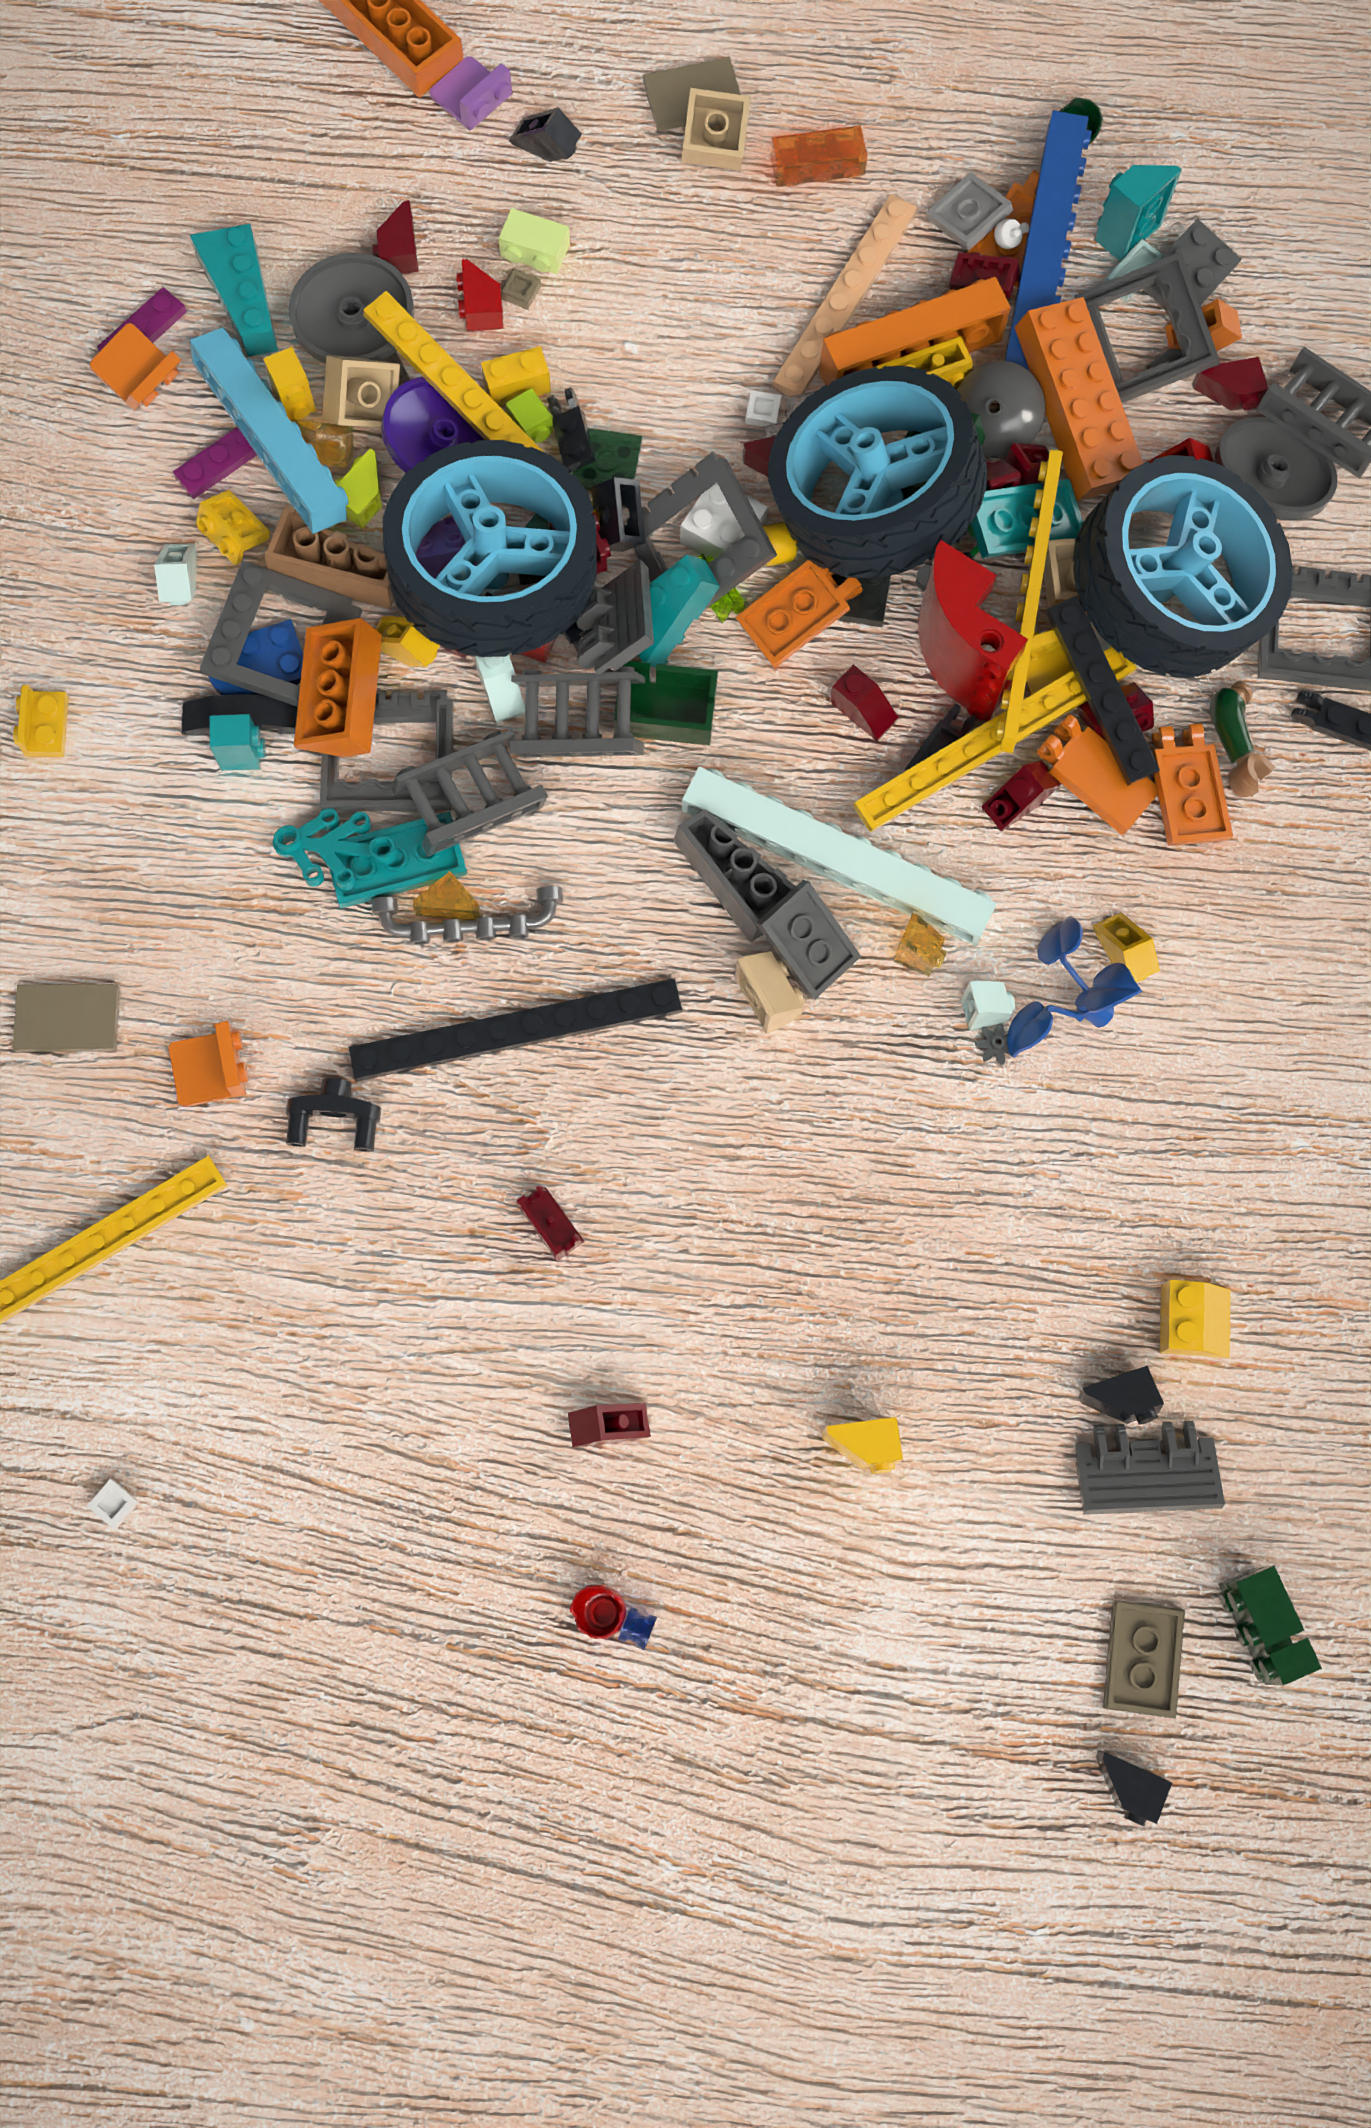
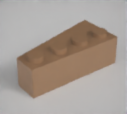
[265,505,395,609]

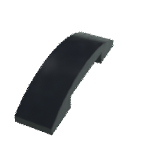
[182,694,298,735]

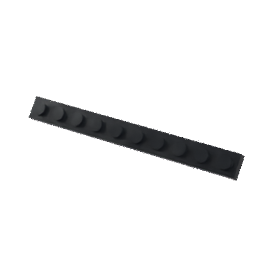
[348,978,682,1082]

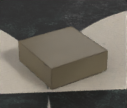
[501,268,541,310]

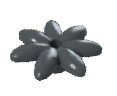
[975,1023,1010,1065]

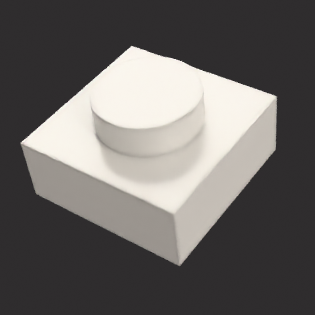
[745,390,782,429]
[87,1478,139,1530]

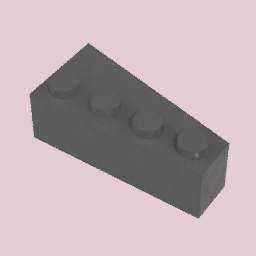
[674,809,796,942]

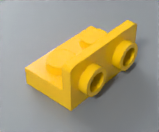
[195,490,270,565]
[13,685,69,757]

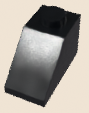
[509,107,582,162]
[1079,1366,1164,1425]
[1096,1750,1173,1827]

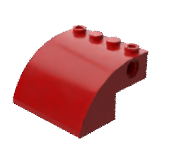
[918,540,1028,722]

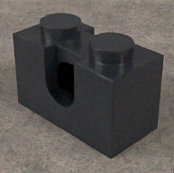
[591,477,645,552]

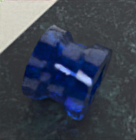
[618,1607,657,1650]

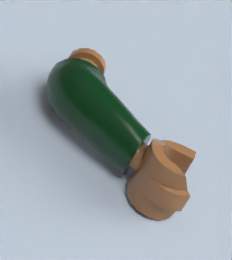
[1209,681,1276,798]

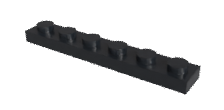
[1045,596,1160,786]

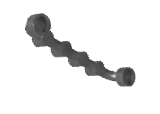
[371,886,563,945]

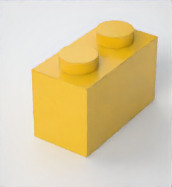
[481,346,551,406]
[263,347,316,421]

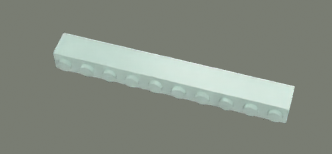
[682,766,997,947]

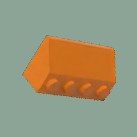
[294,618,382,757]

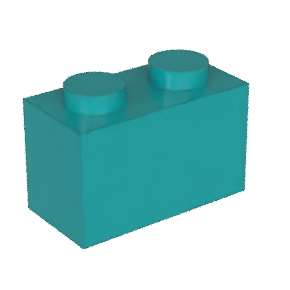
[210,714,266,771]

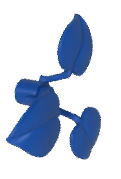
[1007,916,1142,1059]

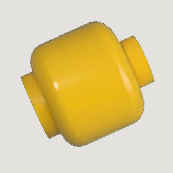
[762,522,799,567]

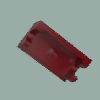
[516,1185,585,1261]

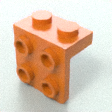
[89,323,181,411]
[169,1021,249,1107]

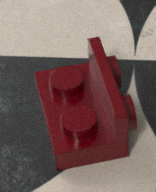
[949,252,1021,298]

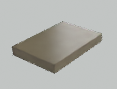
[643,57,741,132]
[13,984,120,1052]
[1103,1600,1185,1719]

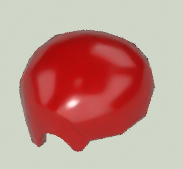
[570,1584,627,1639]

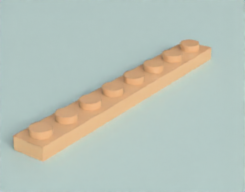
[773,194,917,401]

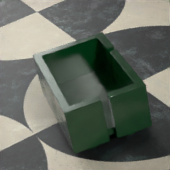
[614,661,718,746]
[1219,1565,1323,1686]

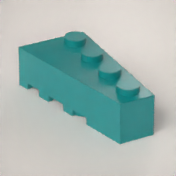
[189,223,278,357]

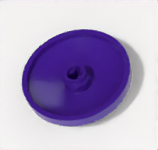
[381,376,484,473]

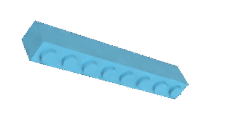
[190,327,349,534]

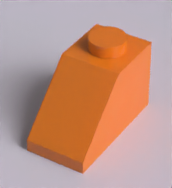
[1165,299,1242,352]

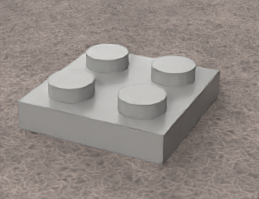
[926,172,1013,251]

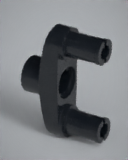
[286,1078,381,1152]

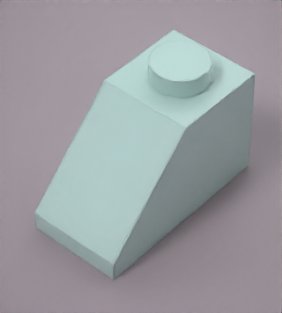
[154,543,197,605]
[474,655,525,723]
[961,980,1015,1031]

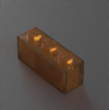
[770,125,868,187]

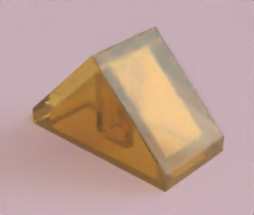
[413,871,482,920]

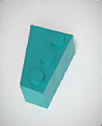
[638,554,720,668]

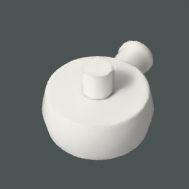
[994,219,1029,249]

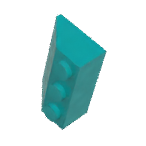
[1095,165,1182,262]

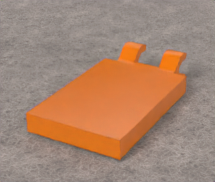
[967,170,1039,288]
[735,560,863,668]
[1036,714,1158,836]
[1152,723,1233,846]

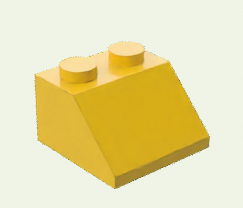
[1160,1280,1230,1359]
[821,1417,903,1474]

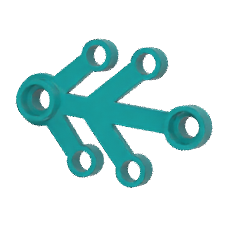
[272,808,397,890]

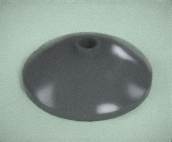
[957,361,1046,458]

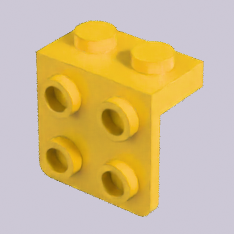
[1026,628,1072,695]

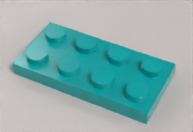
[971,479,1083,559]
[330,811,468,909]

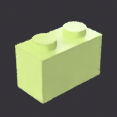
[499,208,570,275]

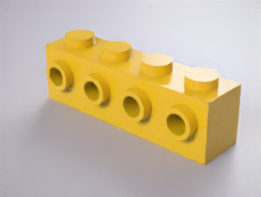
[873,336,973,389]

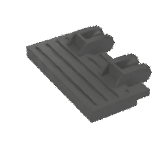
[576,560,654,675]
[1075,1421,1225,1515]

